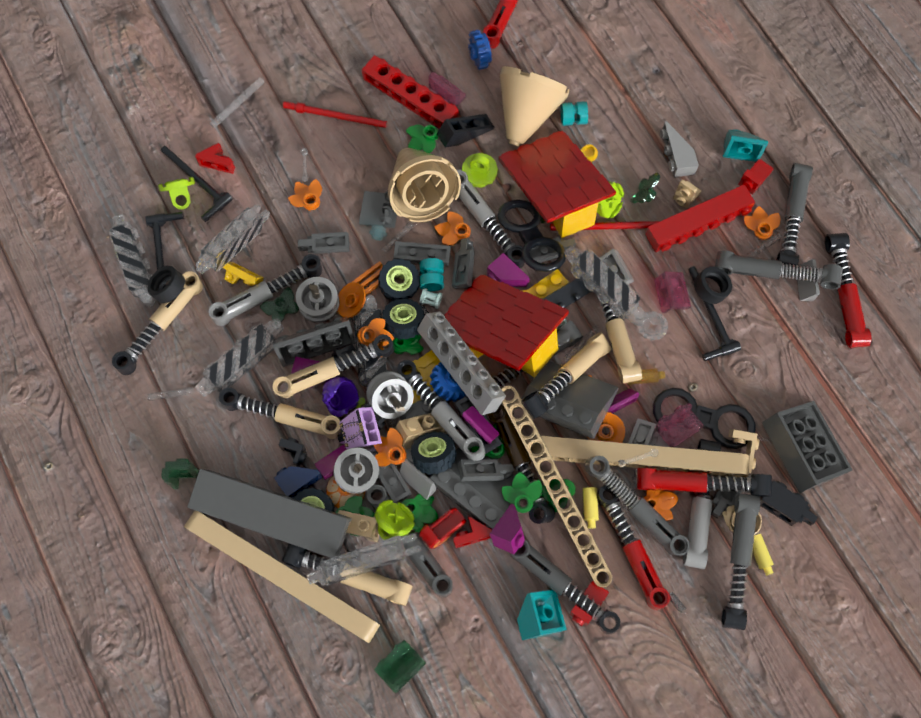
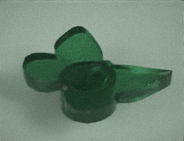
[630,173,660,204]
[260,287,299,324]

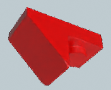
[195,143,235,174]
[453,517,492,549]

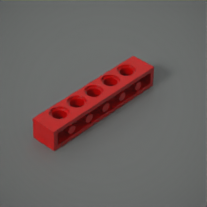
[362,55,459,129]

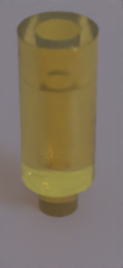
[626,368,665,385]

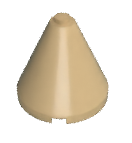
[499,66,570,147]
[388,148,461,222]

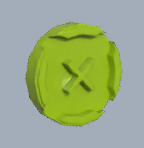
[462,153,498,188]
[157,177,196,209]
[597,181,624,218]
[375,500,415,540]

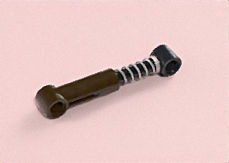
[488,404,555,524]

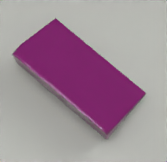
[608,389,639,413]
[462,406,499,444]
[314,444,347,480]

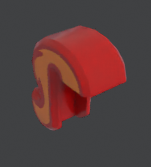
[419,507,466,549]

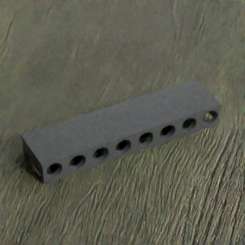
[187,469,352,559]

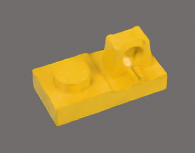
[222,262,264,286]

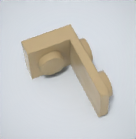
[673,180,701,209]
[728,429,759,473]
[338,510,380,543]

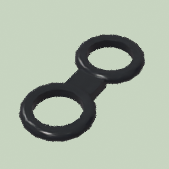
[497,199,566,272]
[653,388,756,449]

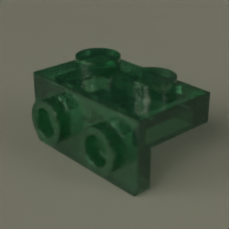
[162,458,199,489]
[374,640,426,694]

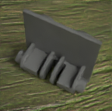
[359,189,397,228]

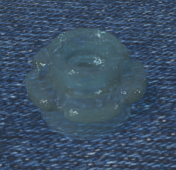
[369,225,387,240]

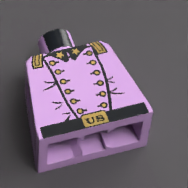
[338,407,382,449]

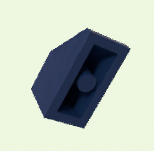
[274,466,323,498]

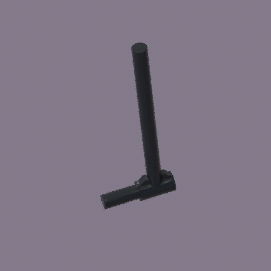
[161,146,233,222]
[145,212,184,289]
[688,266,741,361]

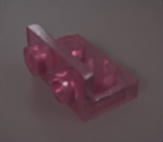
[429,72,466,107]
[654,272,691,313]
[657,403,703,447]

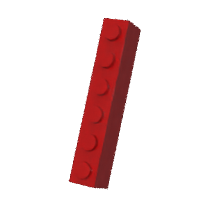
[645,184,755,253]

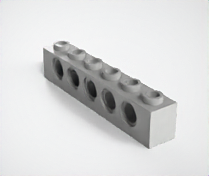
[417,311,506,415]

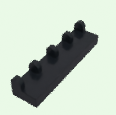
[543,277,593,308]

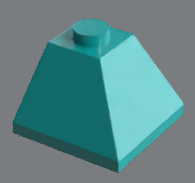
[723,129,768,162]
[517,590,567,640]

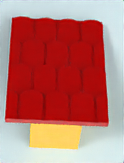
[498,131,616,238]
[444,275,569,378]

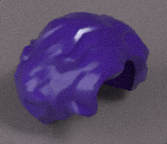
[322,376,359,417]

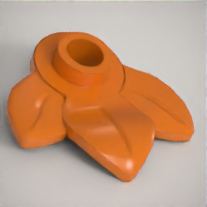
[288,179,322,211]
[744,206,780,240]
[435,212,471,246]
[357,318,394,357]
[374,428,407,467]
[643,490,678,521]

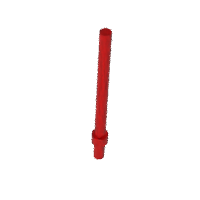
[283,101,387,128]
[550,221,660,231]

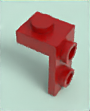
[738,159,774,195]
[570,581,609,627]

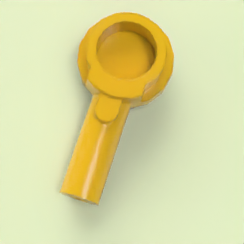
[581,144,598,162]

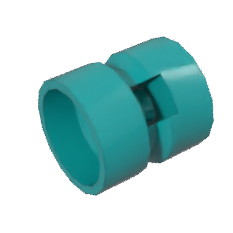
[560,101,588,126]
[420,258,444,292]

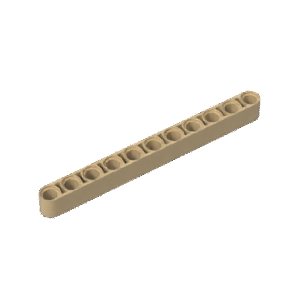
[501,386,612,587]
[530,436,750,478]
[184,510,380,643]

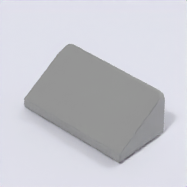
[599,249,634,290]
[797,259,820,301]
[399,459,437,499]

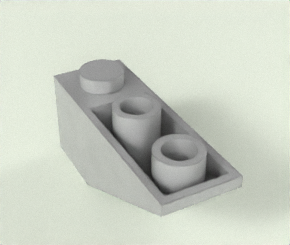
[660,122,699,178]

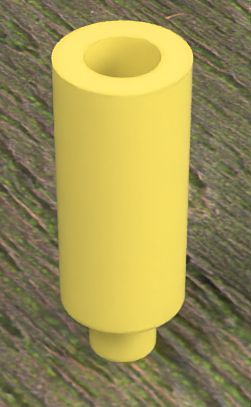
[583,487,599,529]
[753,534,774,576]

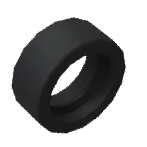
[147,266,185,303]
[694,266,732,304]

